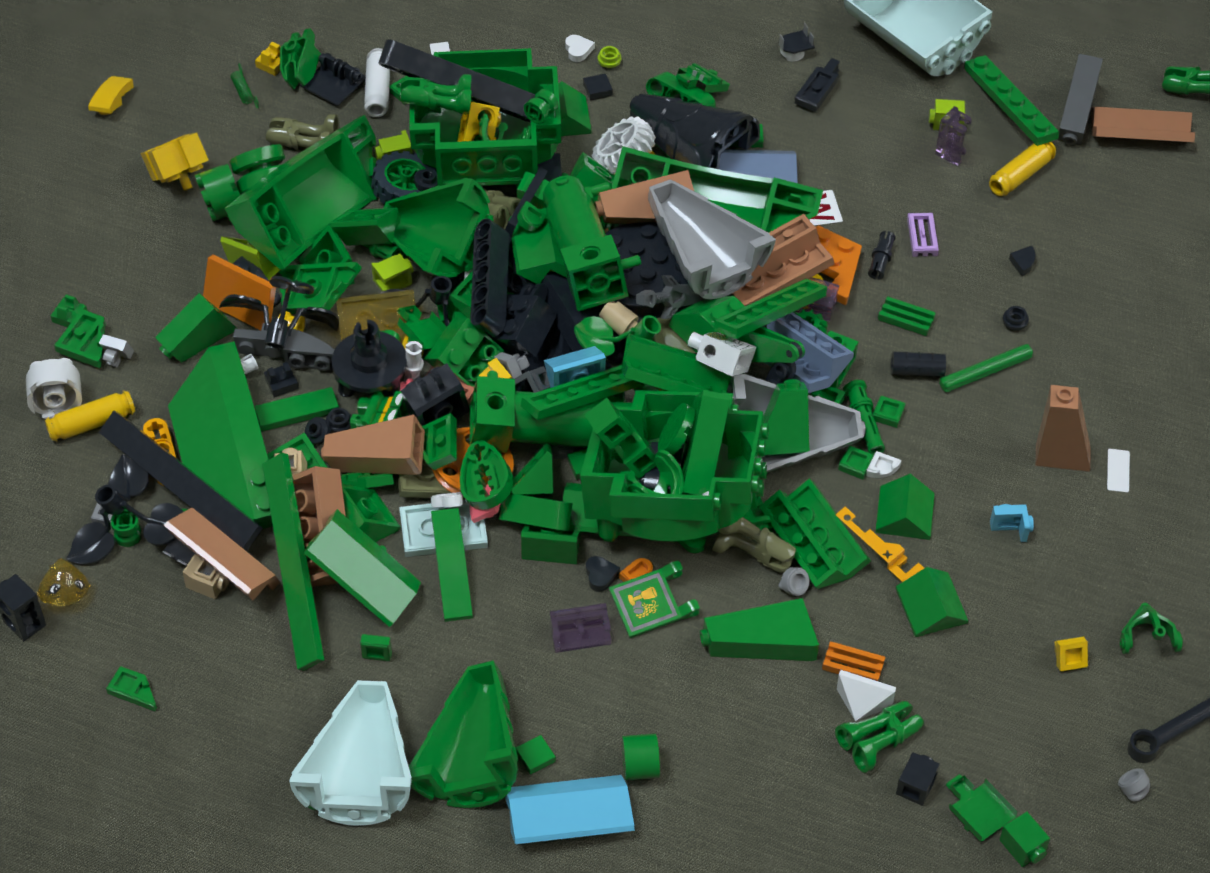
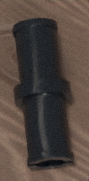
[868,231,896,280]

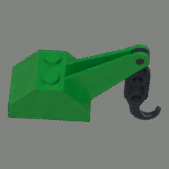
[668,296,805,385]

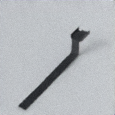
[505,167,548,245]

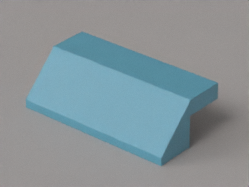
[505,775,635,844]

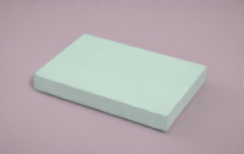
[399,499,488,557]

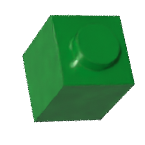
[999,811,1050,867]

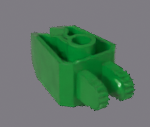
[280,28,321,89]

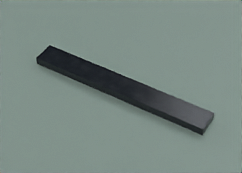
[99,411,263,551]

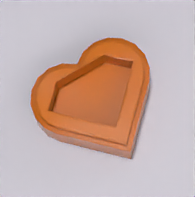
[619,558,653,582]

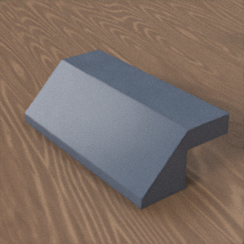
[719,150,798,183]
[764,312,854,393]

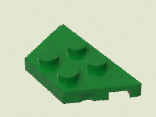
[278,262,362,314]

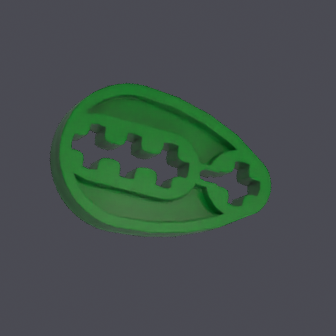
[460,440,514,510]

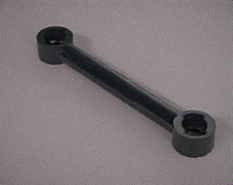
[1127,698,1210,763]

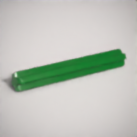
[939,344,1033,392]

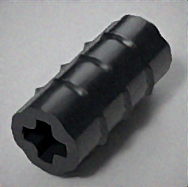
[890,351,946,377]

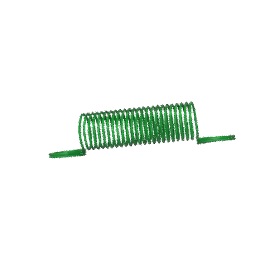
[230,63,259,109]

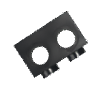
[0,574,46,642]

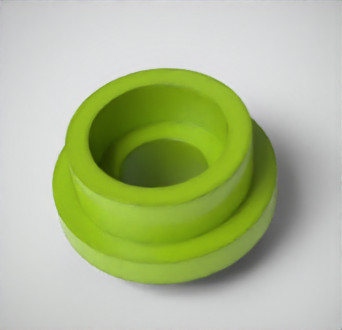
[598,46,621,68]

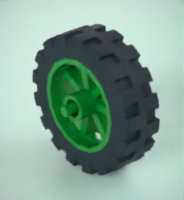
[371,151,437,204]

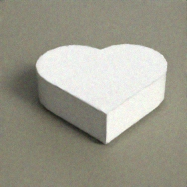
[565,35,595,62]
[431,492,464,507]

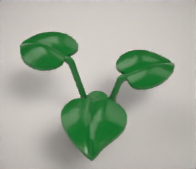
[574,315,661,391]

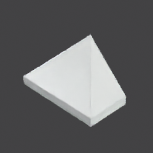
[837,670,896,721]

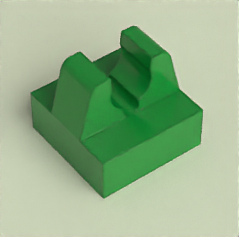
[50,294,87,328]

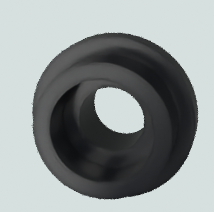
[414,169,438,191]
[1003,306,1029,330]
[326,408,352,433]
[305,417,331,444]

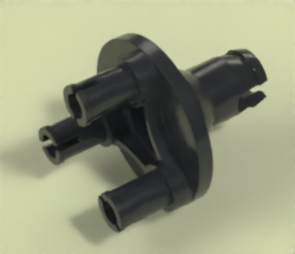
[332,319,407,397]

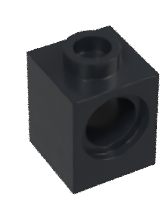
[896,752,940,806]

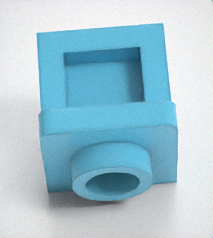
[990,504,1034,542]

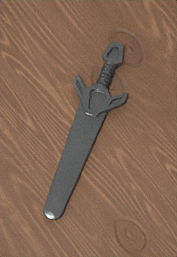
[636,275,732,319]

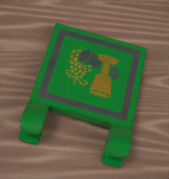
[609,561,700,638]

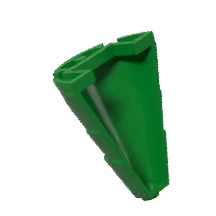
[383,178,494,277]
[409,660,518,808]

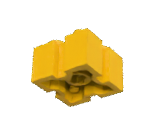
[140,132,209,191]

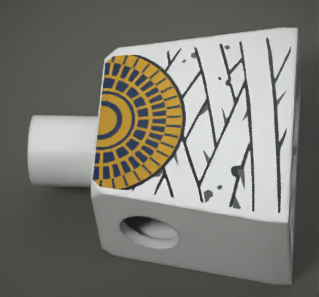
[688,332,757,376]

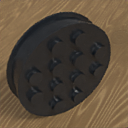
[601,222,688,323]

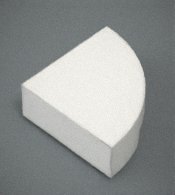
[866,451,902,478]

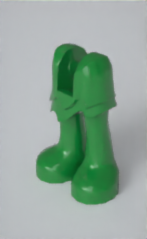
[1162,66,1210,95]
[400,74,471,115]
[835,701,924,773]

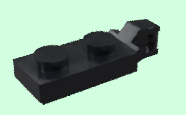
[794,58,840,112]

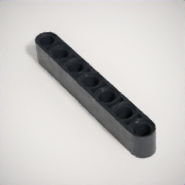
[378,39,535,123]

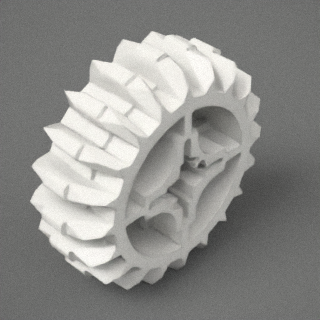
[592,117,656,176]

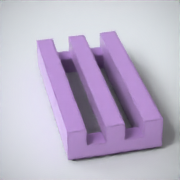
[907,213,939,257]

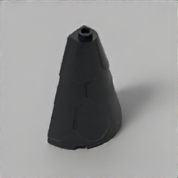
[629,93,760,169]

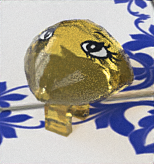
[37,558,90,606]

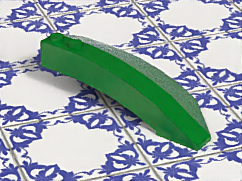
[225,115,377,270]
[611,146,823,233]
[168,341,273,529]

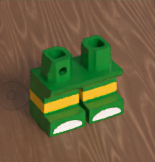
[350,391,409,429]

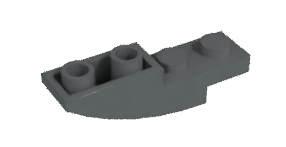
[233,323,335,371]

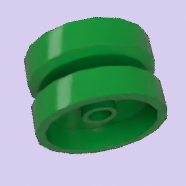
[229,144,286,195]

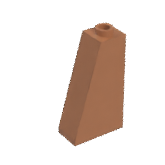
[595,170,694,224]
[1035,385,1091,472]
[321,415,425,475]

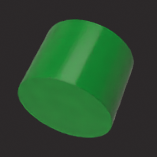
[622,733,660,780]

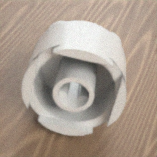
[26,358,82,419]

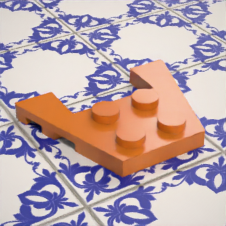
[816,225,862,305]

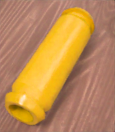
[989,142,1056,196]
[45,391,136,442]

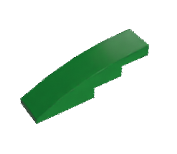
[431,508,473,622]

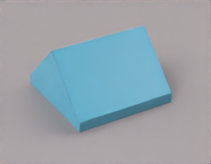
[544,346,606,388]

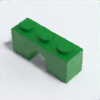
[585,397,656,479]

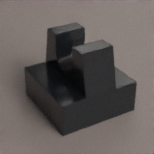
[264,362,299,397]

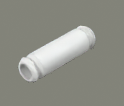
[364,48,390,117]

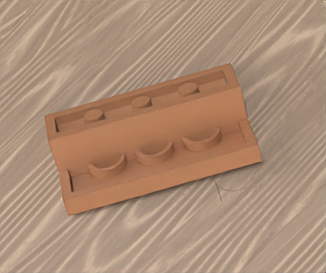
[1091,107,1195,142]
[731,214,834,306]
[164,508,280,600]

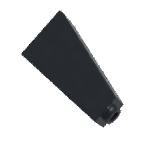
[541,271,620,352]

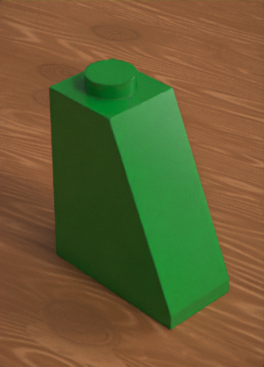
[155,293,237,363]
[763,379,810,455]

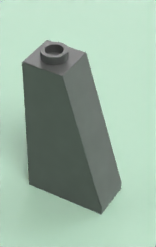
[1057,54,1103,145]

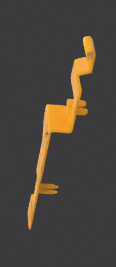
[836,507,924,582]

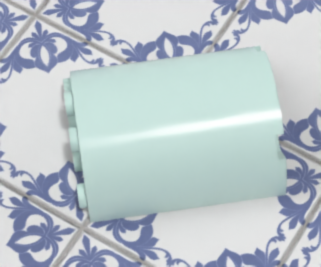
[844,0,992,76]

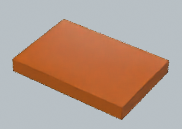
[203,254,276,330]

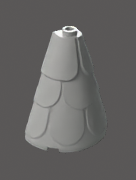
[648,179,776,299]
[727,374,865,473]

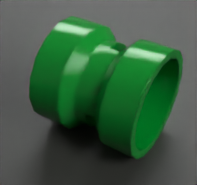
[524,89,558,124]
[110,509,142,547]

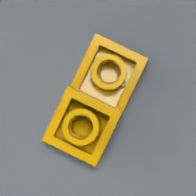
[88,76,134,115]

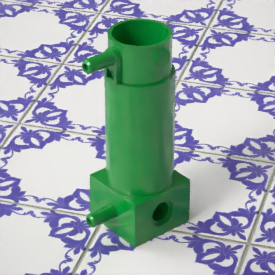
[543,175,641,311]
[469,371,632,453]

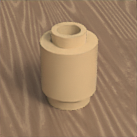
[599,301,639,335]

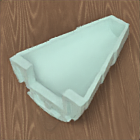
[290,680,412,825]

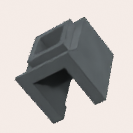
[515,366,550,392]

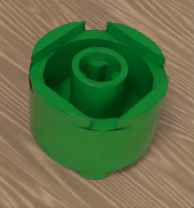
[194,163,240,222]

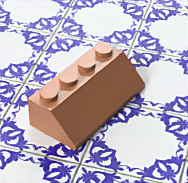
[292,466,346,587]

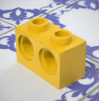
[457,102,501,142]

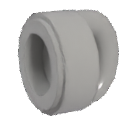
[778,567,809,596]
[1118,768,1150,802]

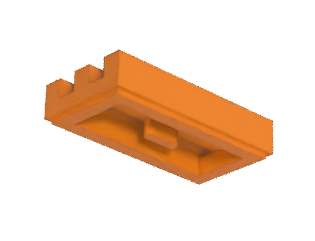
[822,641,885,681]

